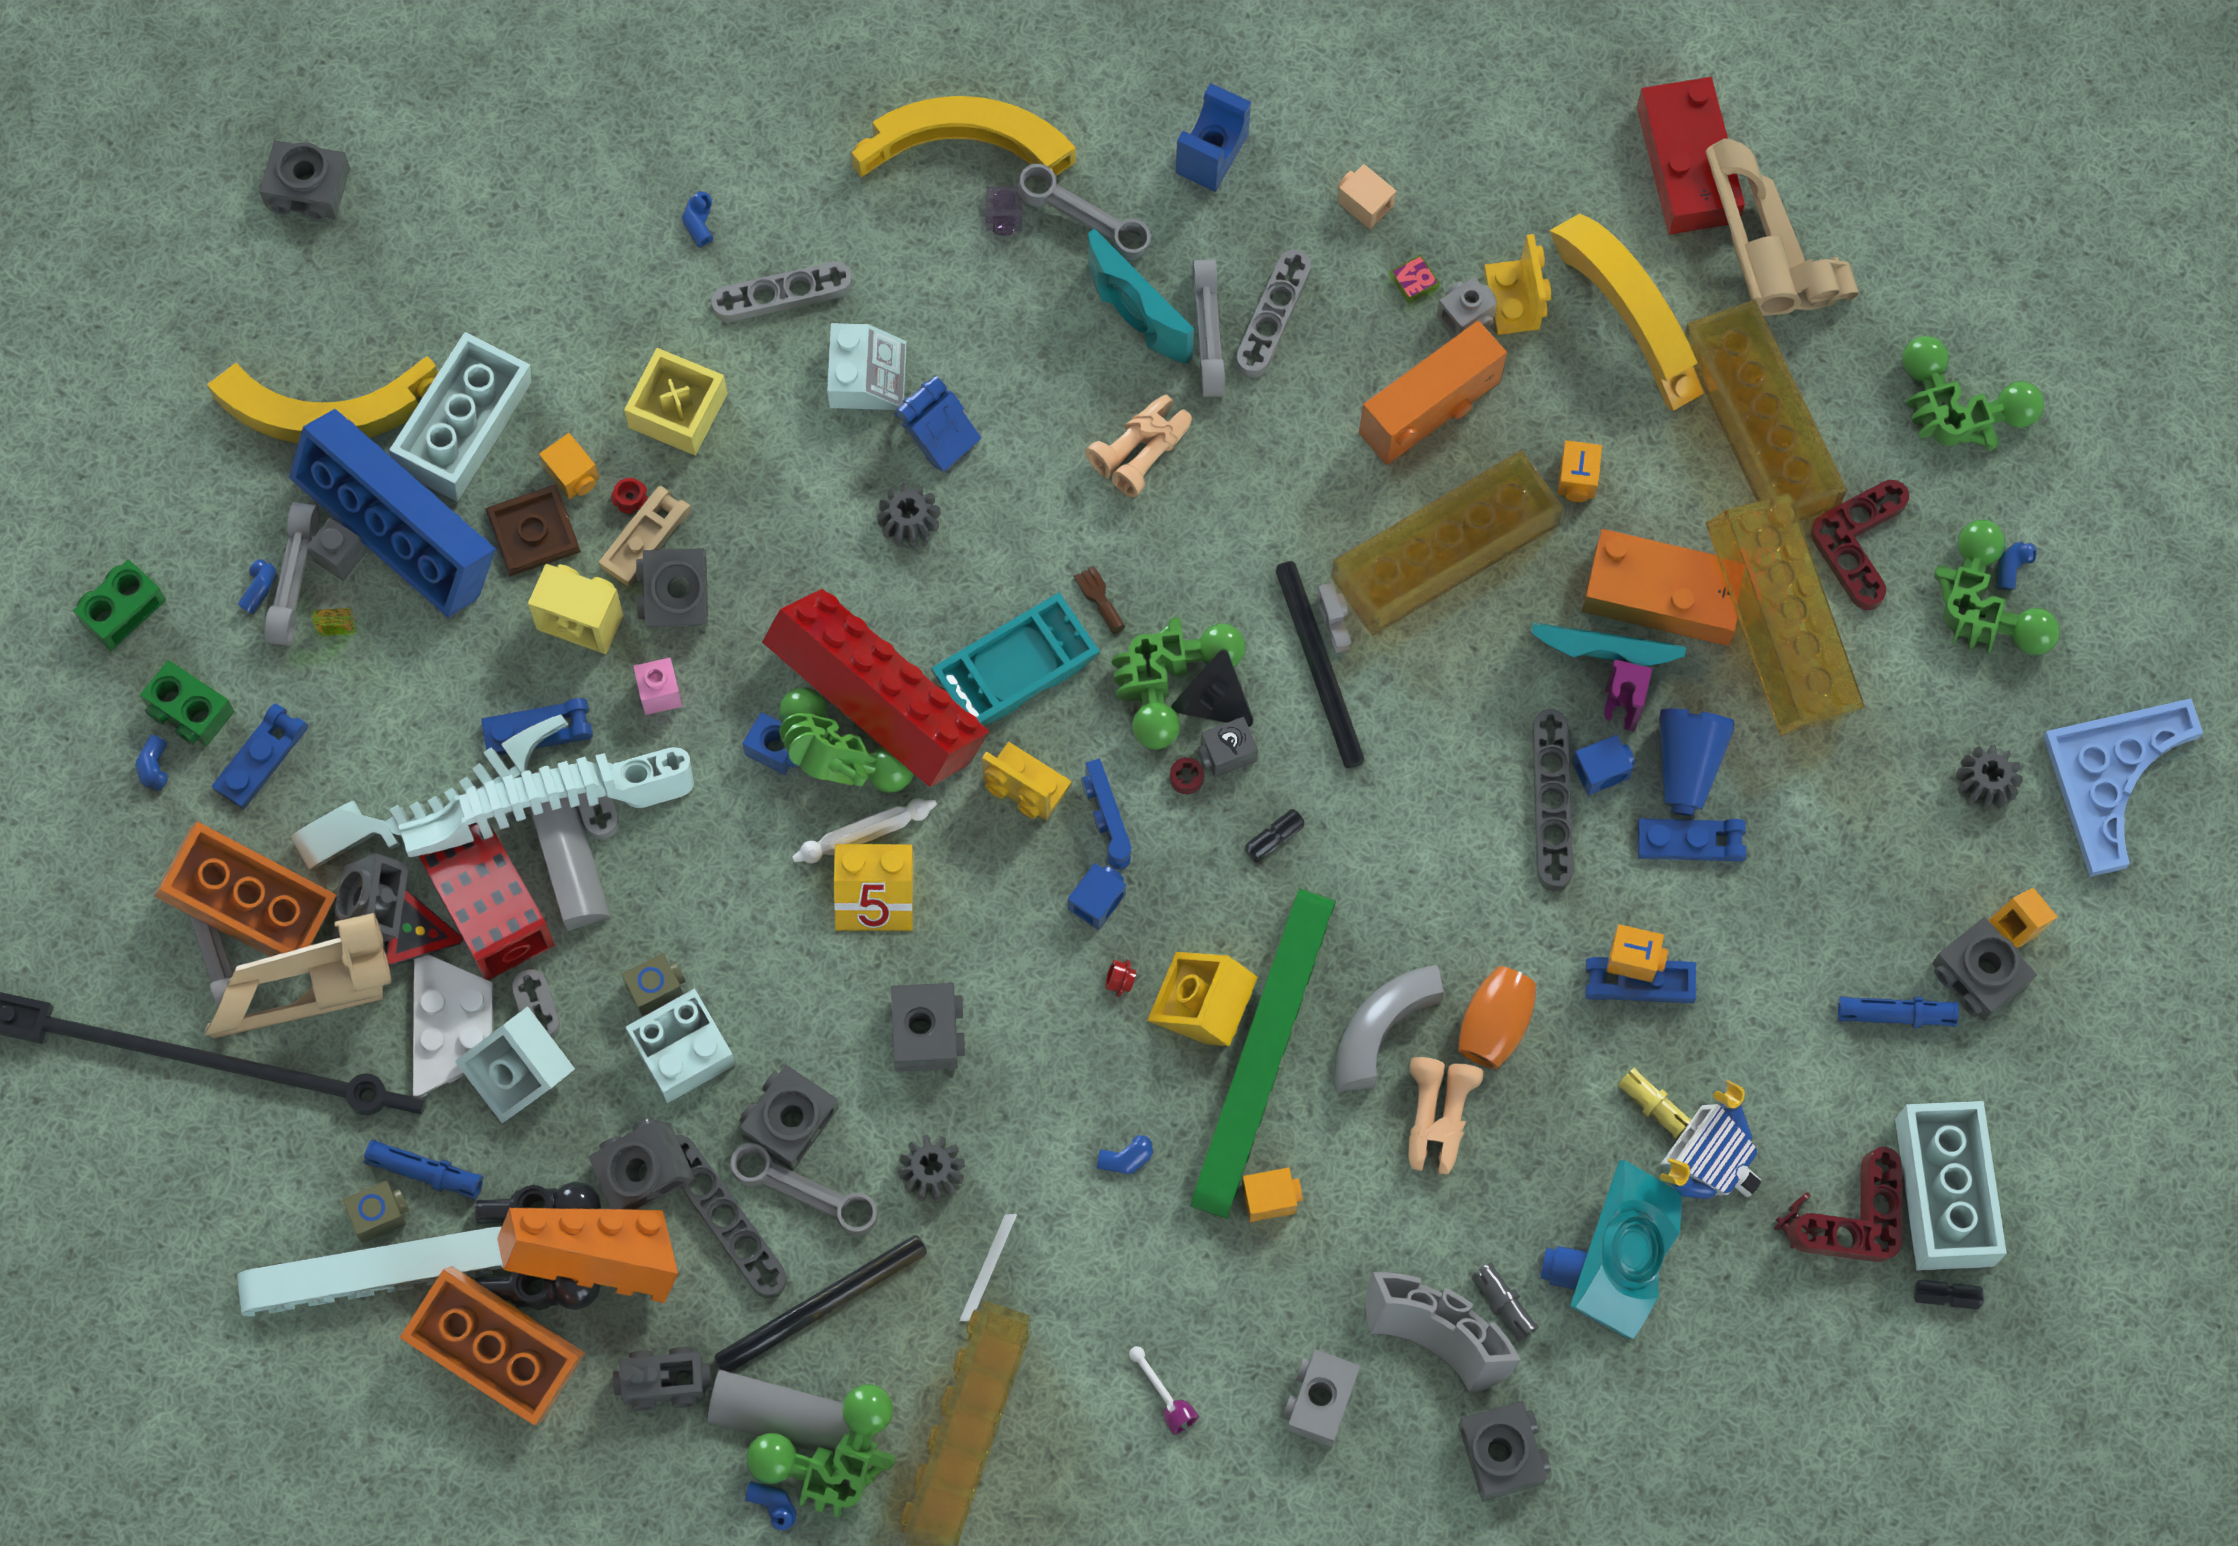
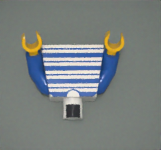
[1659,1080,1761,1199]

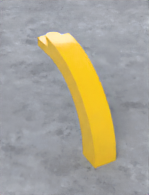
[851,96,1076,182]
[1549,213,1704,411]
[207,356,439,443]

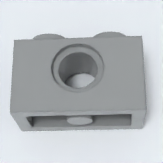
[1283,1349,1361,1447]

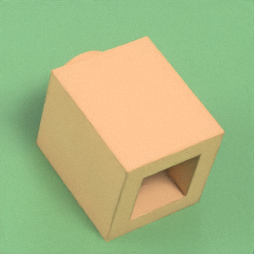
[1338,164,1397,229]

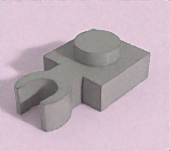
[1317,582,1351,654]

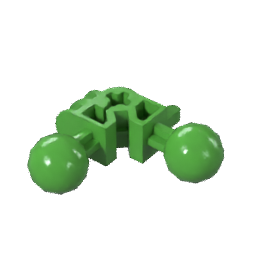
[1902,336,2045,451]
[1934,519,2060,655]
[1111,617,1246,750]
[779,687,914,793]
[746,1384,895,1518]

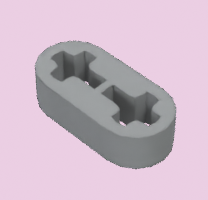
[577,793,619,840]
[512,969,560,1039]

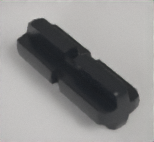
[1245,809,1305,862]
[1914,1280,1984,1309]

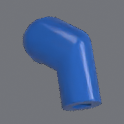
[682,191,713,247]
[1996,541,2037,590]
[135,734,168,791]
[1097,1135,1153,1174]
[745,1481,796,1531]

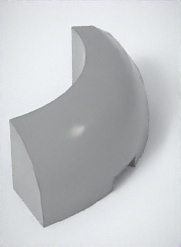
[1335,965,1444,1092]
[1366,1272,1521,1393]

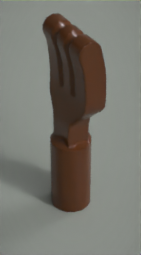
[1073,566,1125,634]

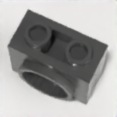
[259,140,350,221]
[636,548,708,627]
[332,853,409,943]
[1932,916,2037,1021]
[891,983,965,1072]
[739,1065,839,1171]
[588,1118,695,1210]
[1458,1401,1551,1502]

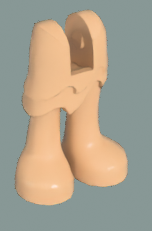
[1085,394,1192,497]
[1408,1057,1484,1175]

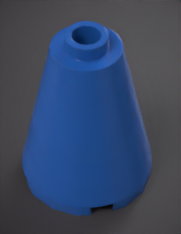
[1659,708,1735,816]

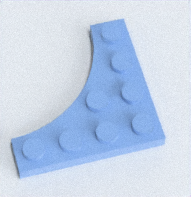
[2043,699,2203,877]

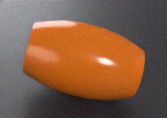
[1458,966,1537,1069]

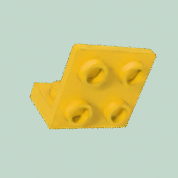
[1484,234,1551,335]
[981,741,1072,821]

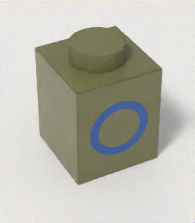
[621,953,686,1017]
[342,1181,409,1243]

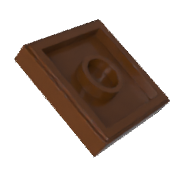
[485,484,581,577]

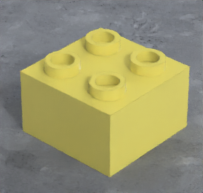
[624,348,728,456]
[528,564,624,654]

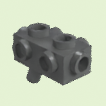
[613,1347,712,1411]

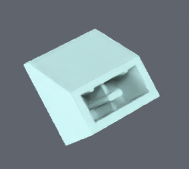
[626,988,736,1103]

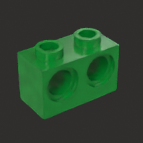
[72,559,166,651]
[140,660,235,747]

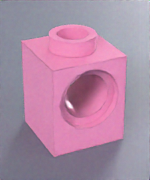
[633,657,682,715]

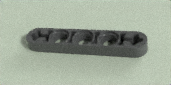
[1532,709,1573,891]
[676,1135,787,1298]

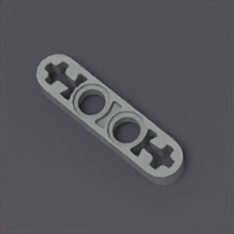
[1236,249,1311,378]
[711,262,852,322]

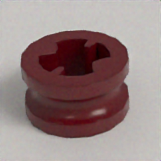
[1170,757,1204,795]

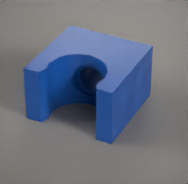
[1176,83,1251,192]

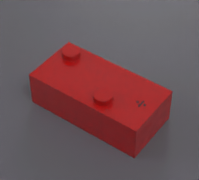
[1636,77,1745,235]

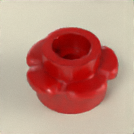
[611,478,648,514]
[1105,959,1136,997]

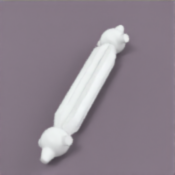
[792,798,937,864]

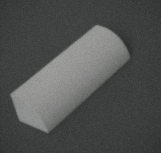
[529,797,611,931]
[708,1370,850,1455]

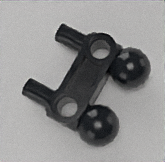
[475,1181,601,1310]

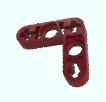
[1811,480,1909,610]
[1788,1146,1902,1262]

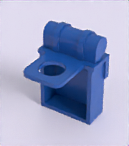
[894,376,981,471]

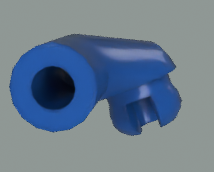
[238,559,276,614]

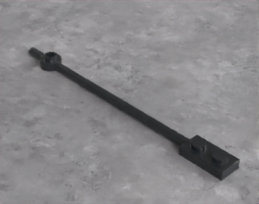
[0,992,426,1115]

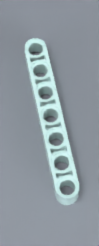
[237,1227,509,1317]

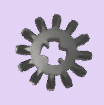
[877,483,941,549]
[1956,744,2023,811]
[898,1135,965,1203]

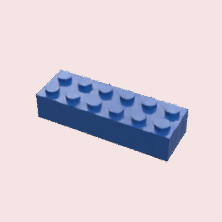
[289,409,496,618]

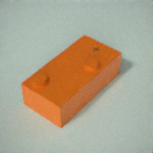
[1359,320,1507,465]
[1582,529,1749,646]
[154,821,336,957]
[399,1266,586,1426]

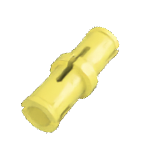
[1618,1067,1692,1139]

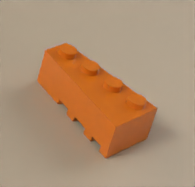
[497,1208,678,1303]

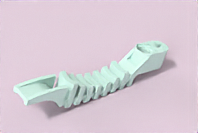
[290,714,569,871]
[398,747,694,857]

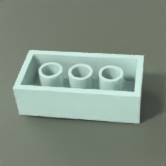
[389,332,532,502]
[1895,1101,2007,1270]

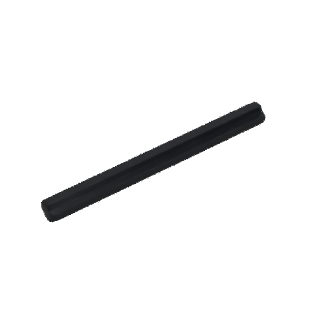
[1276,561,1364,768]
[714,1235,927,1372]

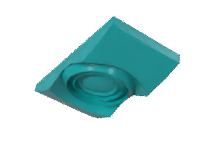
[1088,228,1194,364]
[931,592,1100,726]
[1529,622,1686,666]
[1570,1160,1682,1339]

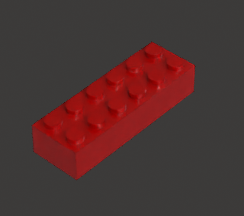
[762,588,990,787]

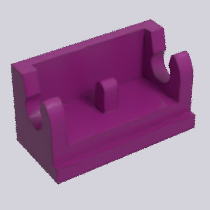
[1604,659,1652,732]

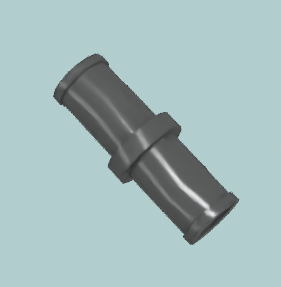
[1471,1263,1539,1342]

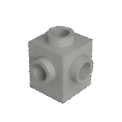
[1437,277,1497,337]

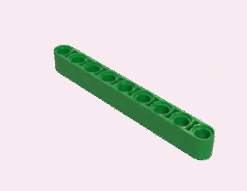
[1190,888,1336,1219]

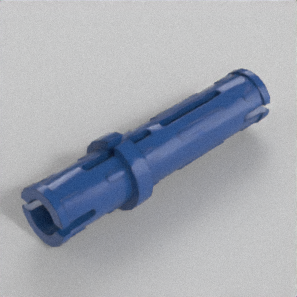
[1838,996,1959,1028]
[364,1140,484,1200]

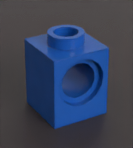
[742,712,798,775]
[1572,735,1635,796]
[1068,863,1126,930]

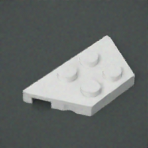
[413,955,493,1098]

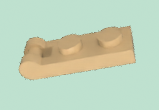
[598,486,692,588]

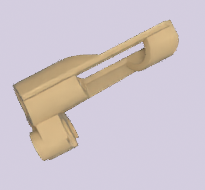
[1705,139,1859,316]
[204,913,392,1038]

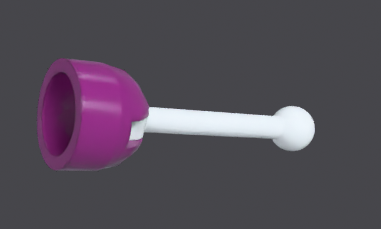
[1129,1346,1199,1435]

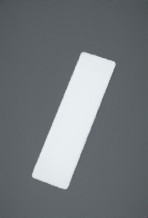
[959,1214,1017,1321]

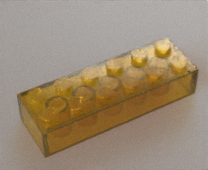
[1684,299,1847,532]
[1331,449,1564,636]
[1705,493,1865,736]
[900,1300,1031,1546]

